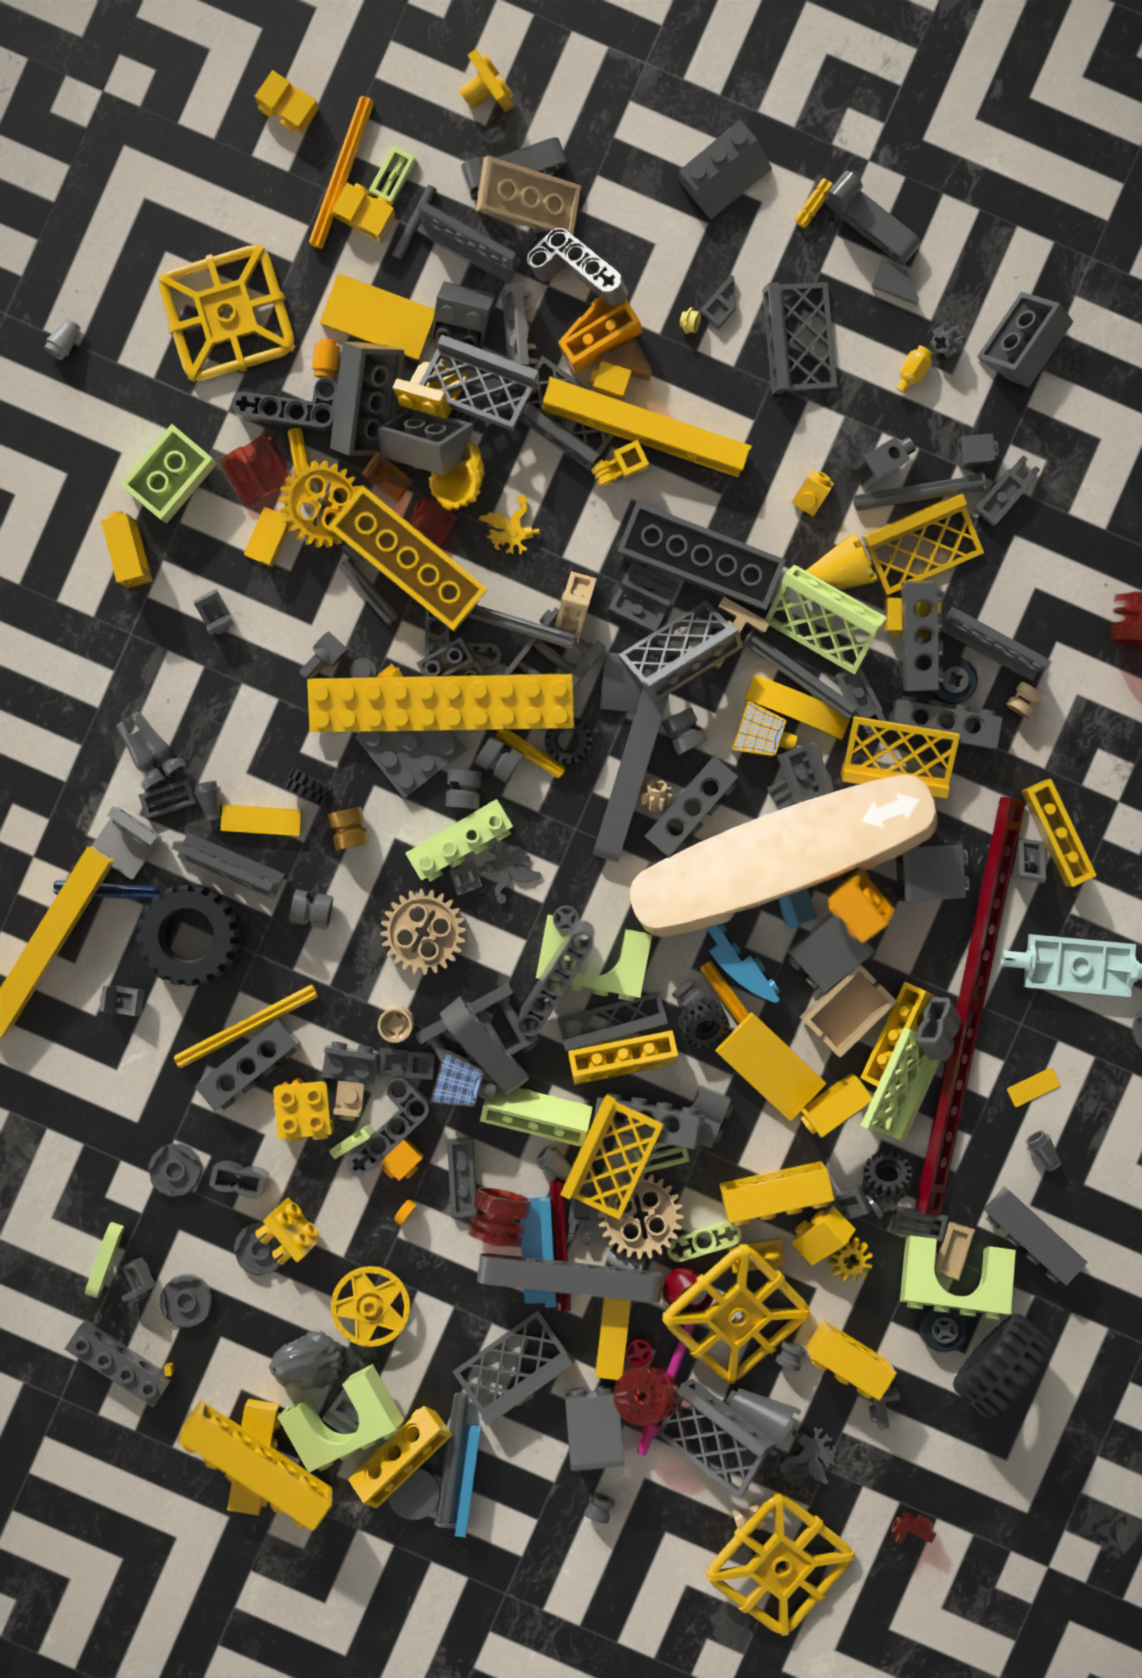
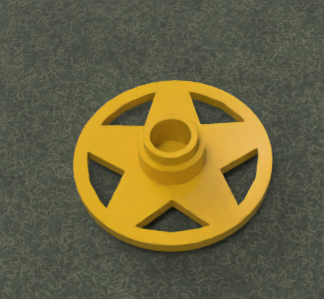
[330,1266,410,1347]

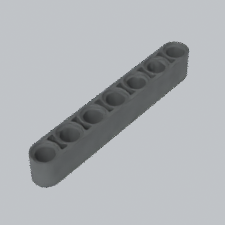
[593,687,670,863]
[477,1253,663,1303]

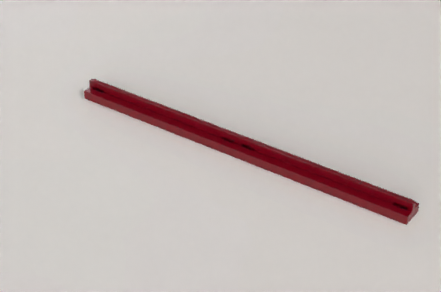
[915,796,1026,1215]

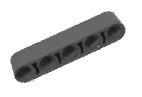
[518,921,595,1037]

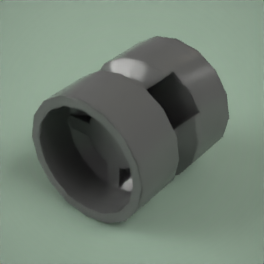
[661,707,708,755]
[474,735,524,783]
[445,769,482,809]
[290,889,334,929]

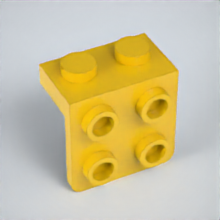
[393,362,467,419]
[273,1081,334,1142]

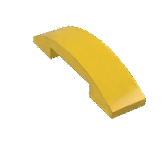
[744,675,851,740]

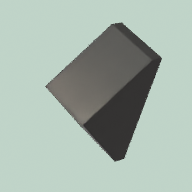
[1011,838,1046,883]

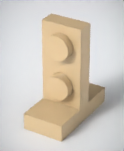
[555,571,597,643]
[713,597,770,669]

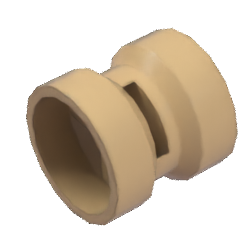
[1006,682,1043,718]
[732,1502,766,1530]

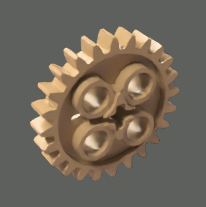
[380,889,467,975]
[597,1172,684,1260]

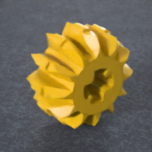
[828,1237,873,1282]

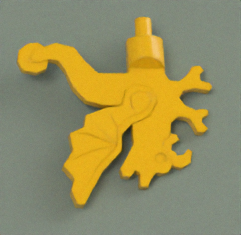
[479,495,540,554]

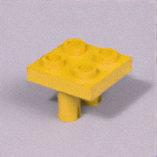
[458,49,514,112]
[255,1197,322,1265]

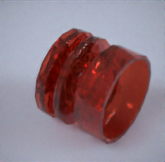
[1110,591,1142,646]
[468,1187,531,1247]
[613,1366,679,1426]

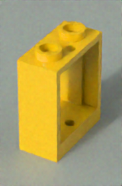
[100,511,153,588]
[801,1072,873,1138]

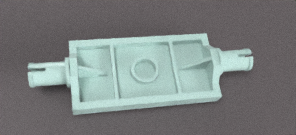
[1001,934,1142,997]

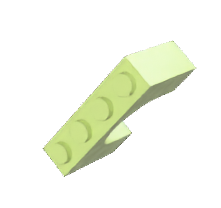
[536,914,652,1001]
[900,1235,1016,1320]
[278,1364,404,1472]

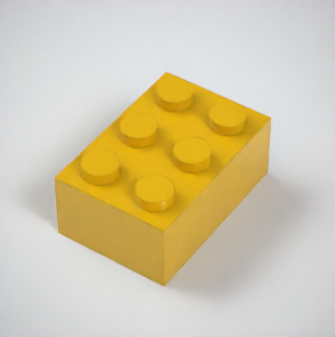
[806,1319,897,1401]

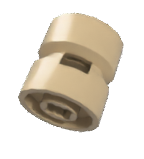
[378,1005,415,1043]

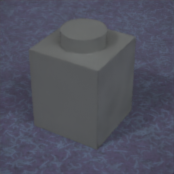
[957,434,998,467]

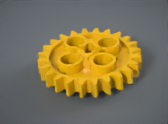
[278,461,360,548]

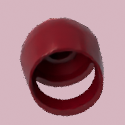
[662,1268,714,1313]

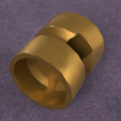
[328,807,369,851]

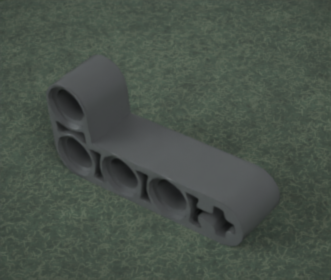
[461,137,568,200]
[825,171,922,265]
[527,228,628,306]
[232,377,338,432]
[440,996,529,1096]
[347,1076,430,1177]

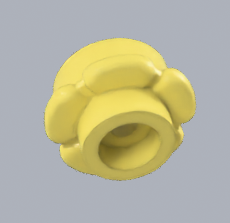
[680,307,701,334]

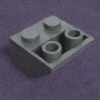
[430,281,495,350]

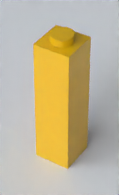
[595,1298,631,1380]

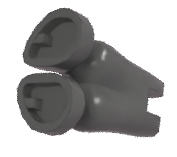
[116,711,187,792]

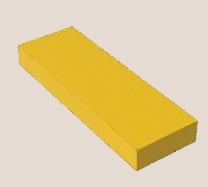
[220,804,302,836]

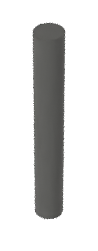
[392,184,437,260]

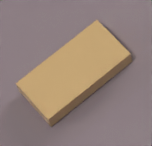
[934,1221,975,1281]

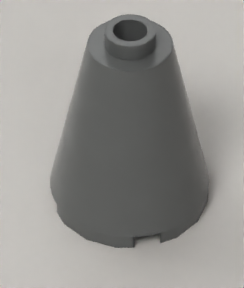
[725,1388,802,1457]

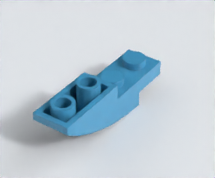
[706,923,780,1003]

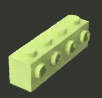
[405,799,514,882]
[480,1081,592,1147]

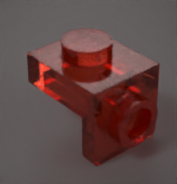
[892,1511,936,1544]

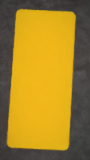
[1007,1067,1060,1107]

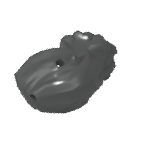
[269,1331,345,1390]

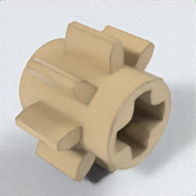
[640,779,672,812]

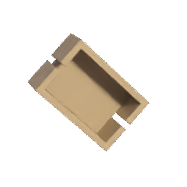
[800,964,897,1058]

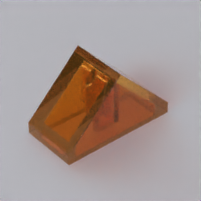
[599,337,652,381]
[362,452,413,502]

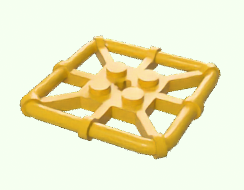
[158,244,295,382]
[662,1244,810,1384]
[706,1492,855,1636]

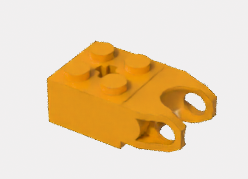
[828,869,895,943]

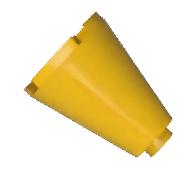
[806,533,878,590]

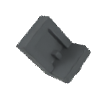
[193,589,233,635]
[100,986,144,1016]
[826,1186,871,1220]
[121,1257,156,1302]
[868,1386,900,1430]

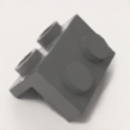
[777,742,834,805]

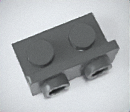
[321,1041,379,1085]

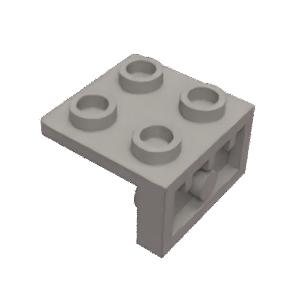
[91,806,163,879]

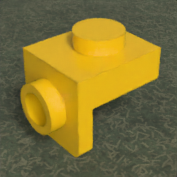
[791,470,834,516]

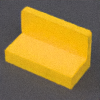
[244,507,292,568]

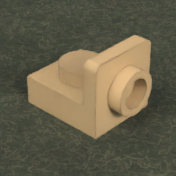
[333,1080,365,1121]

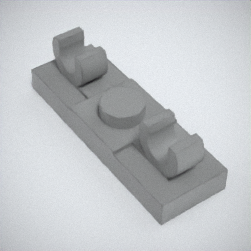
[502,285,537,366]

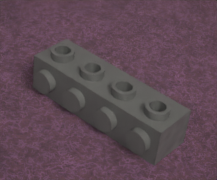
[983,1186,1088,1286]

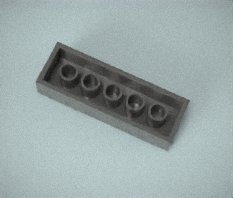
[617,501,786,613]

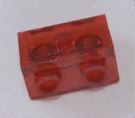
[407,496,459,548]

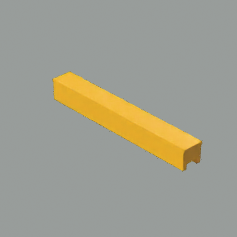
[541,377,751,477]
[0,846,115,1039]

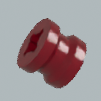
[625,1335,652,1367]

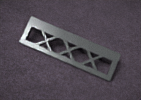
[557,991,668,1051]

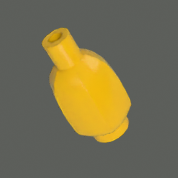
[896,345,933,394]

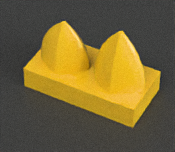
[729,1238,785,1273]

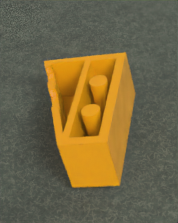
[559,297,642,374]

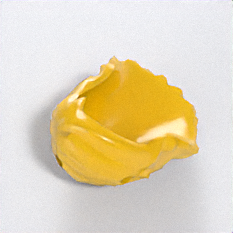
[429,441,484,511]

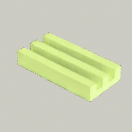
[369,145,417,206]
[632,1142,690,1173]

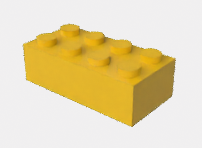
[719,1161,834,1226]

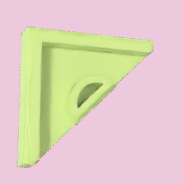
[329,1123,374,1159]

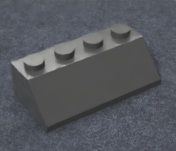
[330,342,405,456]

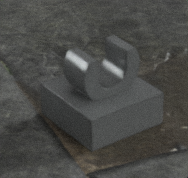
[449,862,483,895]

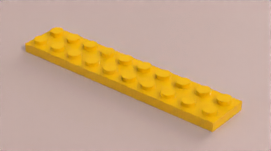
[307,674,574,732]

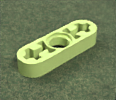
[667,1221,742,1262]
[85,1222,124,1299]

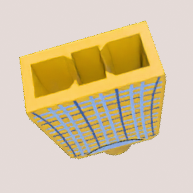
[731,701,797,757]

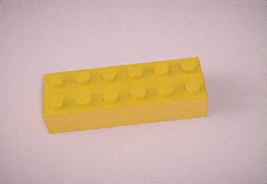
[328,485,488,632]
[178,1400,332,1531]

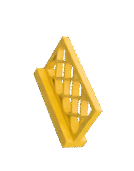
[861,494,984,595]
[841,716,960,799]
[560,1095,664,1220]

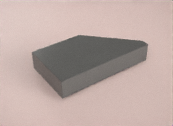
[871,261,919,305]
[699,274,736,330]

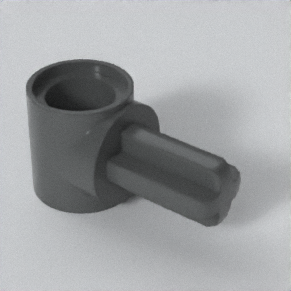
[300,631,348,680]

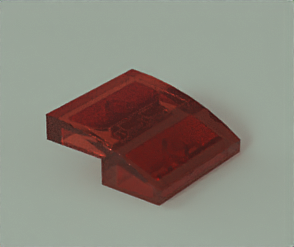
[219,433,293,506]

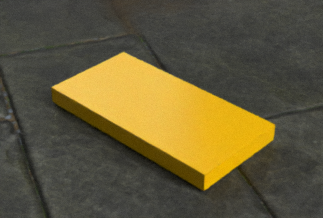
[320,273,435,361]
[715,1012,827,1122]

